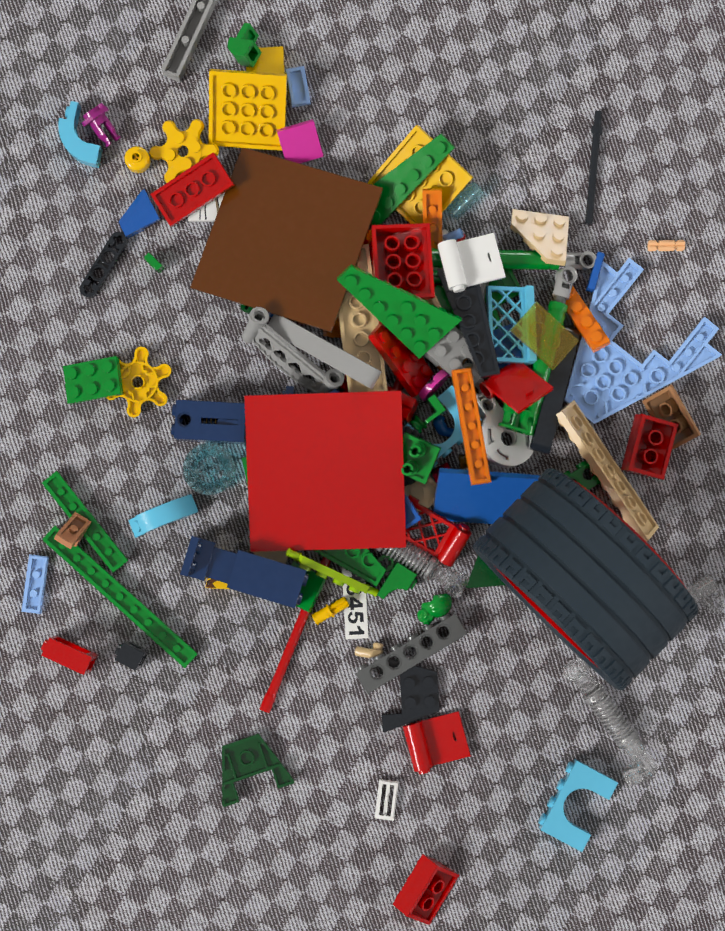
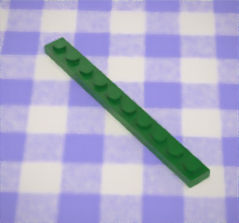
[42,525,198,668]

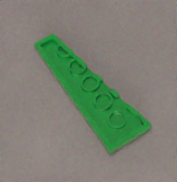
[371,134,456,226]

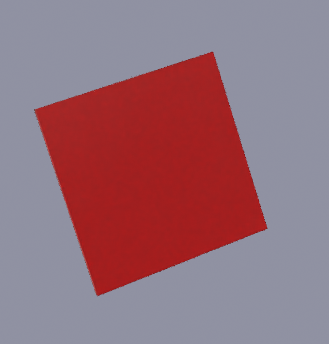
[244,391,406,552]

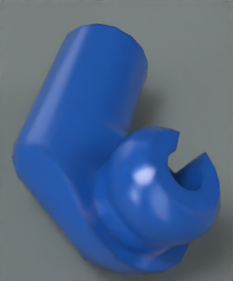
[433,415,454,437]

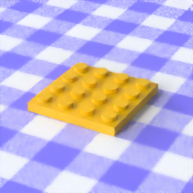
[208,69,287,150]
[367,125,474,224]

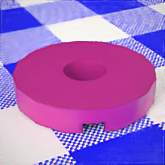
[419,369,450,401]

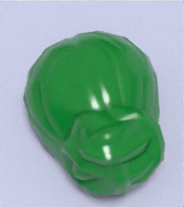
[417,594,452,625]

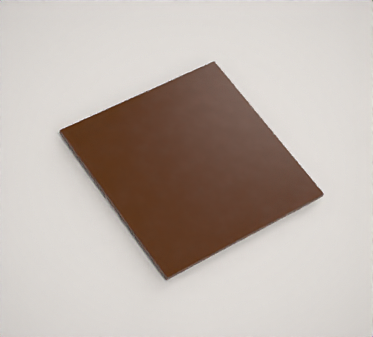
[190,148,383,332]

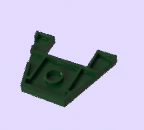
[222,733,295,808]

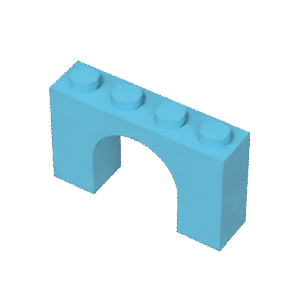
[404,385,482,468]
[538,758,618,852]

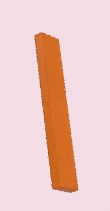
[451,368,491,486]

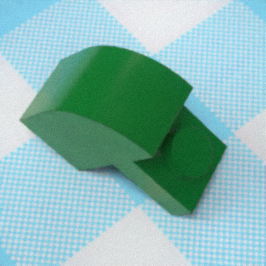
[228,23,262,68]

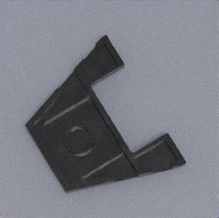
[379,659,440,732]

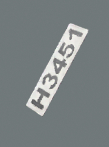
[342,567,369,639]

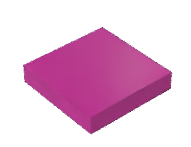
[276,119,324,164]

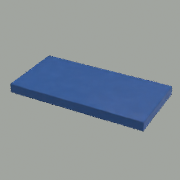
[432,468,540,524]

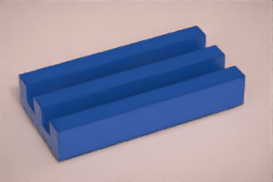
[586,252,605,293]

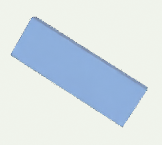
[21,554,49,614]

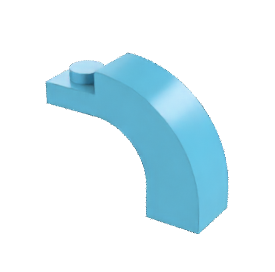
[58,101,103,168]
[128,494,198,538]

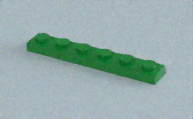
[42,471,129,573]

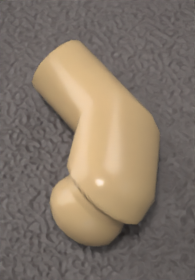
[355,642,384,658]

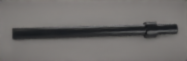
[585,111,603,225]

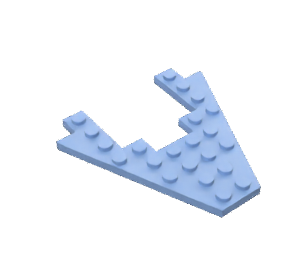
[564,258,722,424]

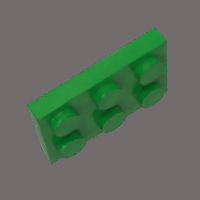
[63,356,123,404]

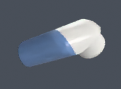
[442,228,464,242]

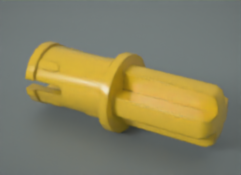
[311,597,349,625]

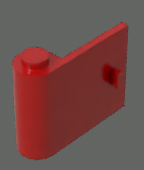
[480,363,553,414]
[402,711,471,774]

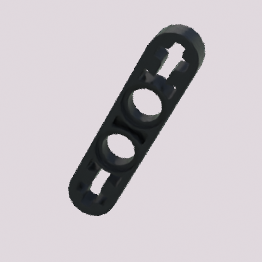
[80,232,128,298]

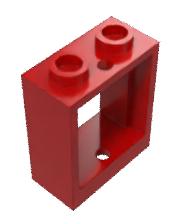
[41,636,98,675]

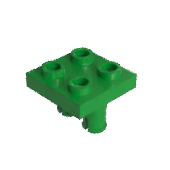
[401,433,441,484]

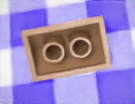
[642,384,701,450]

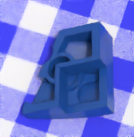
[119,189,160,239]

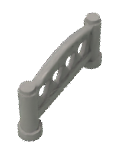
[242,307,344,393]

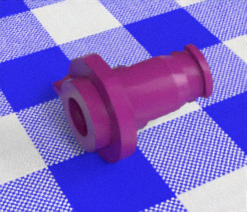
[82,103,121,148]

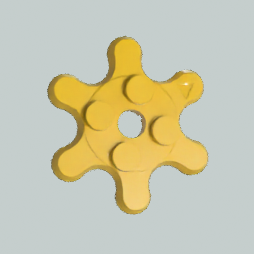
[149,119,219,183]
[107,347,171,418]

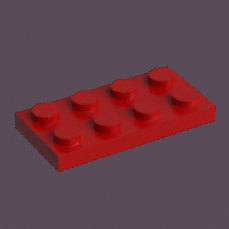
[150,152,235,227]
[368,322,434,397]

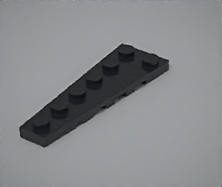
[437,268,500,378]

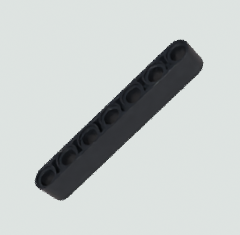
[530,325,580,455]

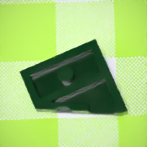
[466,556,505,588]

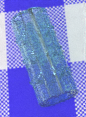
[446,182,484,220]

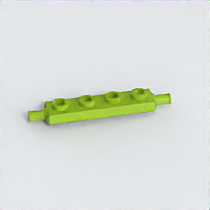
[286,548,379,597]

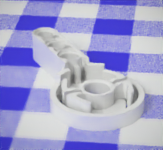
[463,363,534,468]

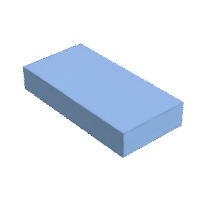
[286,66,311,108]

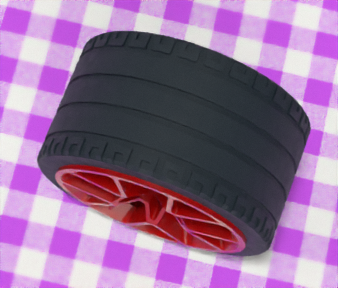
[473,468,698,690]

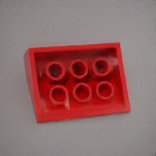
[371,223,435,300]

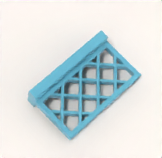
[486,285,537,365]

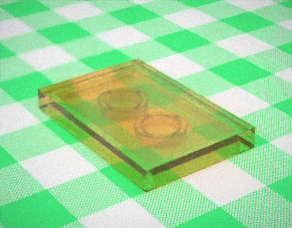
[510,301,579,370]

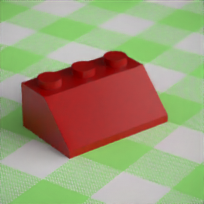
[621,414,678,480]
[392,854,459,925]

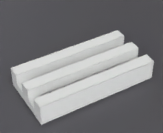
[375,779,399,821]

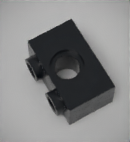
[114,641,149,671]

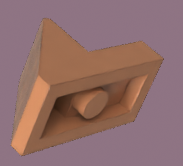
[54,512,91,549]

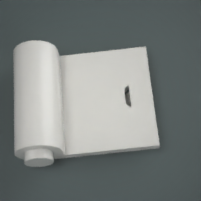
[437,233,506,293]

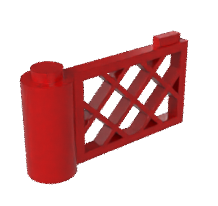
[406,495,472,567]

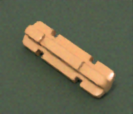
[647,240,685,251]

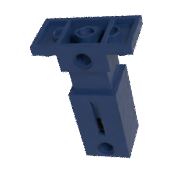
[171,386,296,445]
[180,536,309,608]

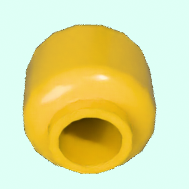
[124,146,151,173]

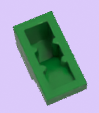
[377,562,418,599]

